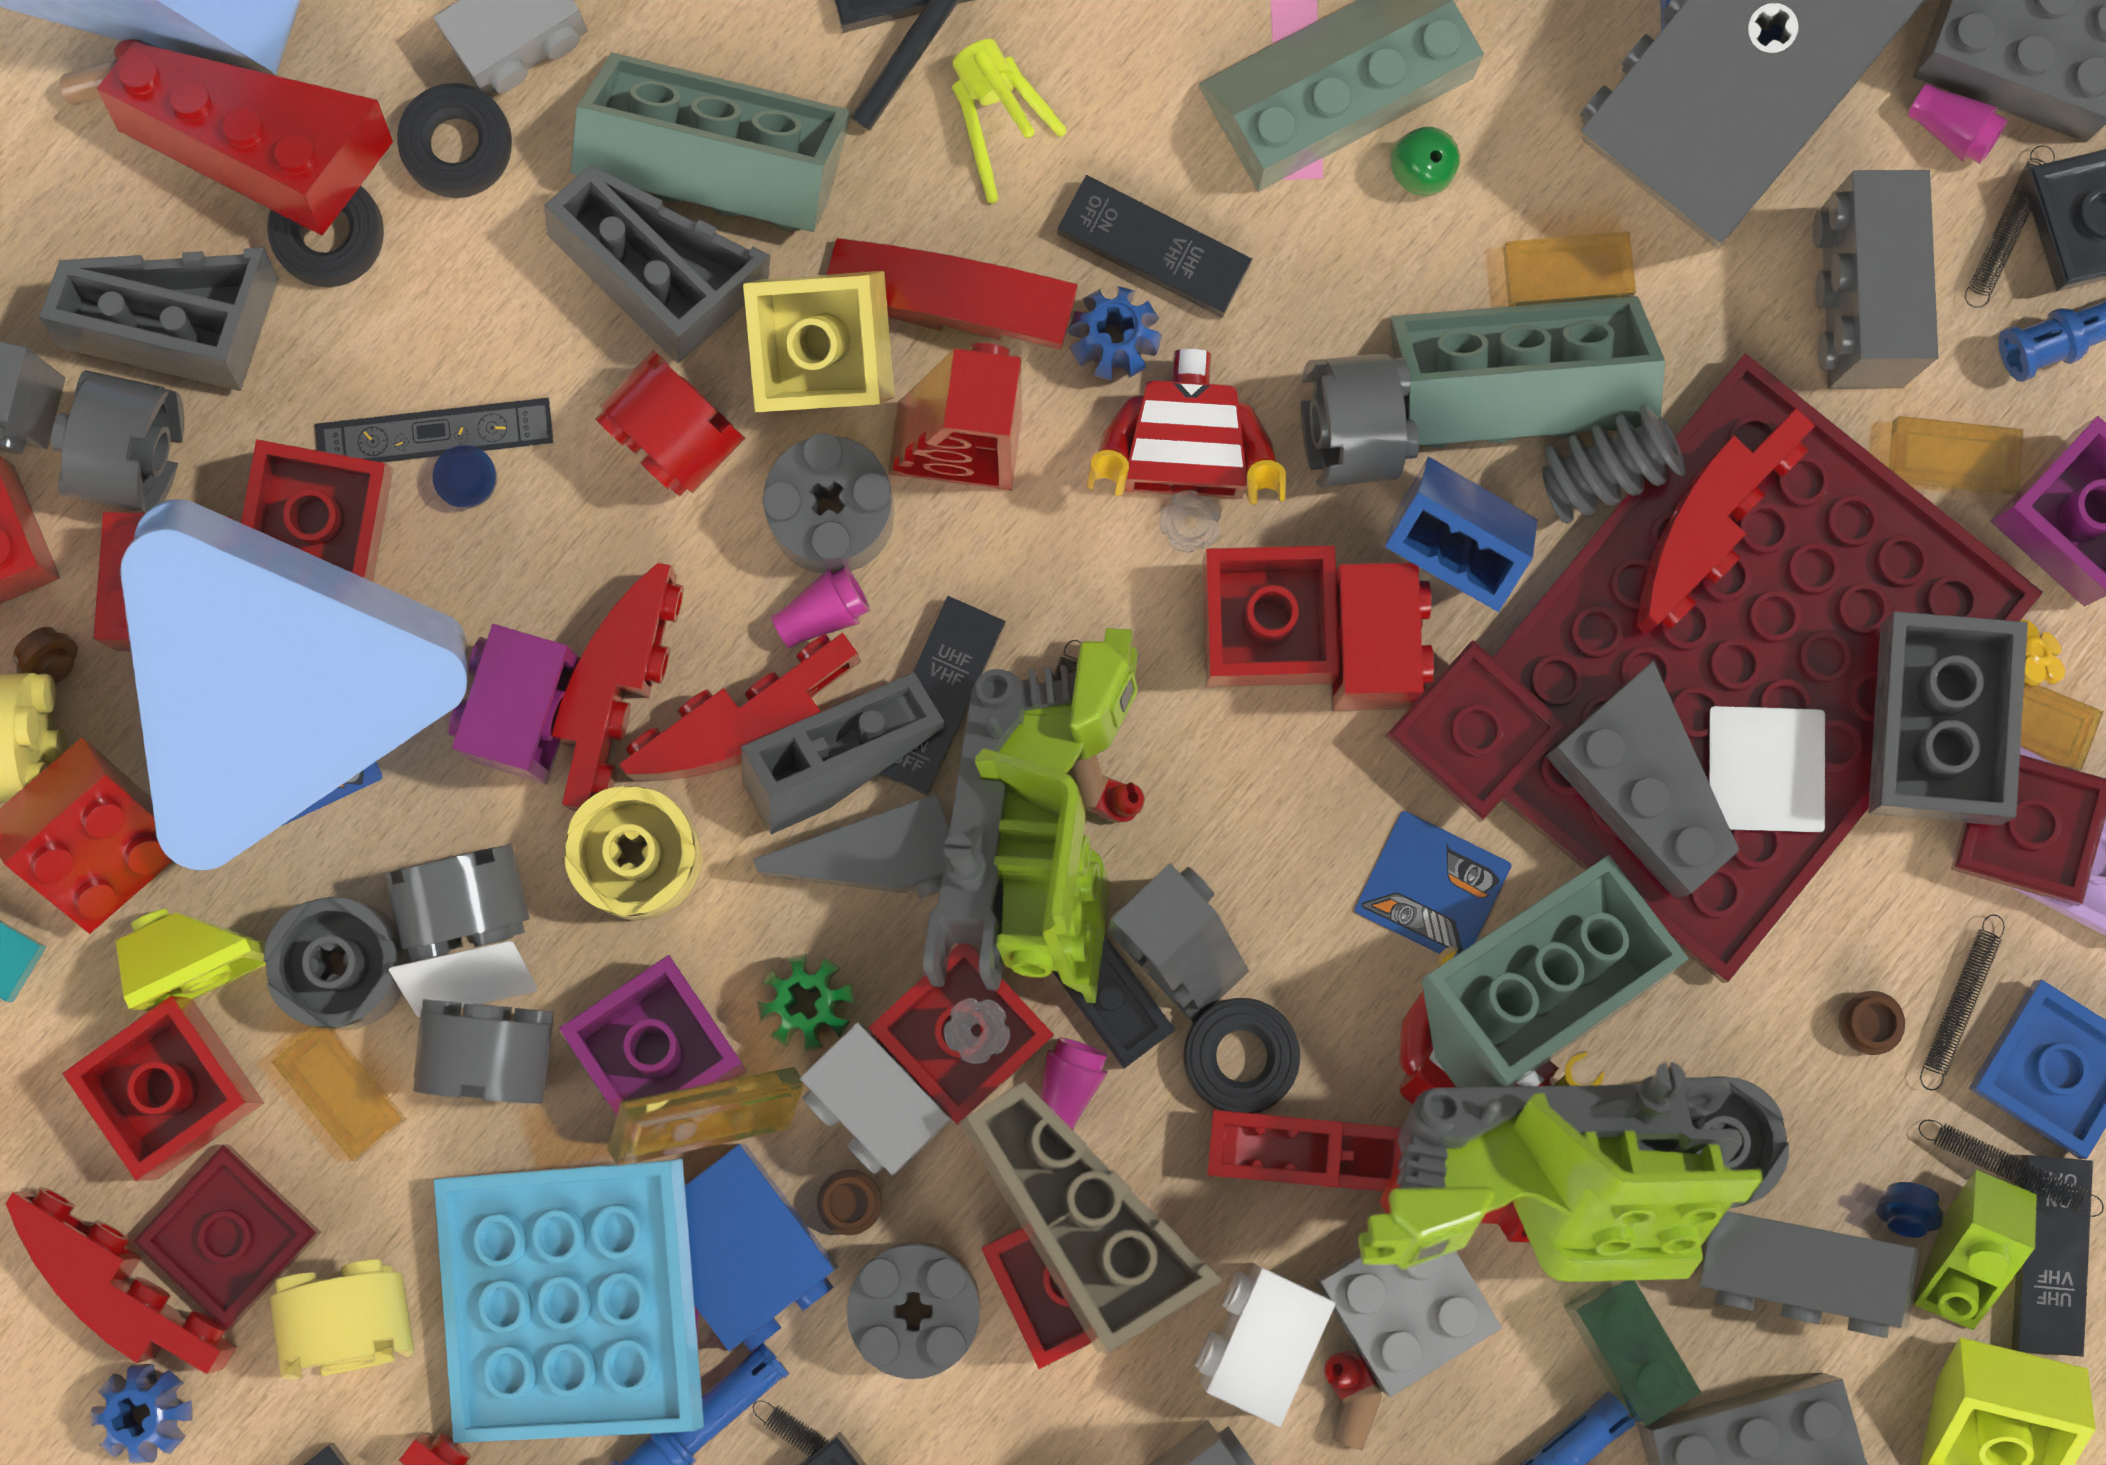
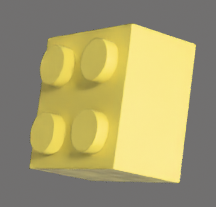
[743,271,895,412]

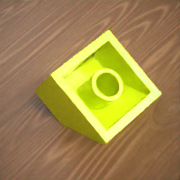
[1920,1337,2096,1465]

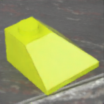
[116,908,266,1011]

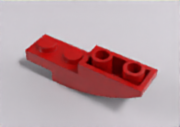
[1637,408,1815,635]
[551,563,684,811]
[619,632,861,781]
[5,1187,237,1375]

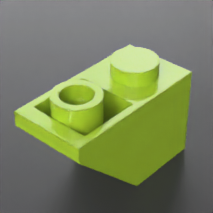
[1913,1169,2037,1330]

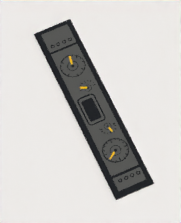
[315,397,554,462]

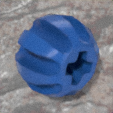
[1067,286,1162,381]
[91,1364,193,1464]

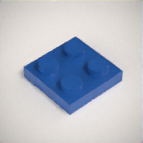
[1968,979,2106,1159]

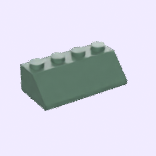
[1199,0,1484,192]
[571,52,851,232]
[1390,296,1665,448]
[1422,855,1689,1088]

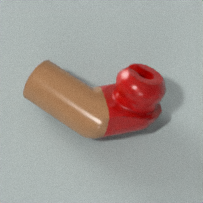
[60,39,146,105]
[1069,755,1145,823]
[1323,1351,1382,1451]

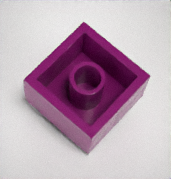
[1990,416,2106,607]
[448,623,580,785]
[559,955,747,1145]

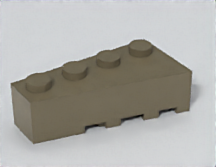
[959,1082,1223,1353]

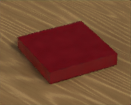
[1385,640,1568,822]
[1951,754,2106,906]
[132,1144,321,1330]

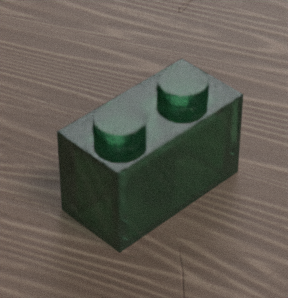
[1563,1280,1702,1427]

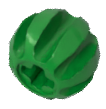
[757,954,855,1051]

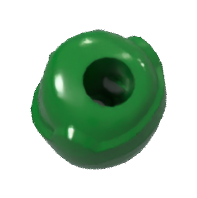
[1390,127,1460,196]

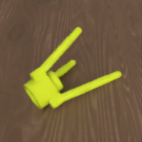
[951,39,1067,204]

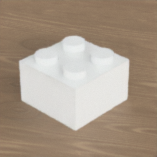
[1195,1263,1336,1427]

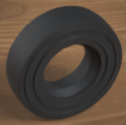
[397,83,512,198]
[268,186,384,287]
[1183,998,1300,1113]

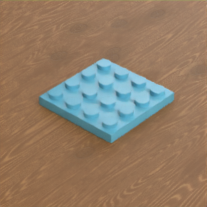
[434,1159,704,1443]

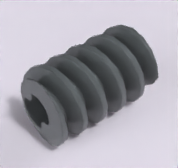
[1543,404,1687,524]

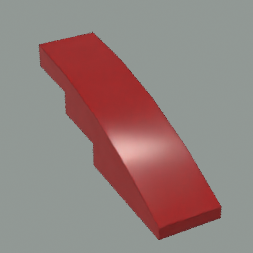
[826,238,1078,350]
[1207,1110,1402,1192]

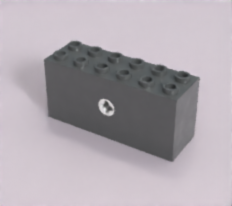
[1580,0,1925,249]

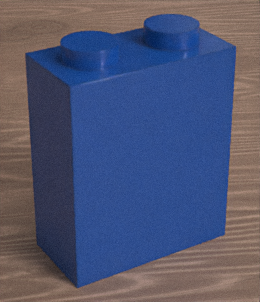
[1385,456,1538,613]
[685,1143,838,1352]

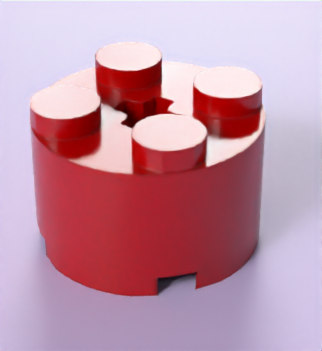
[595,349,746,497]

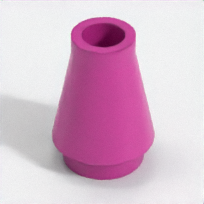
[1907,83,2008,164]
[771,567,870,648]
[1041,1037,1108,1130]

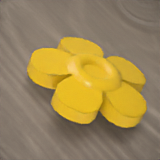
[2021,619,2065,686]

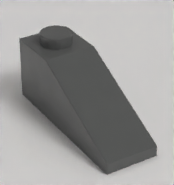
[741,672,944,835]
[753,793,950,899]

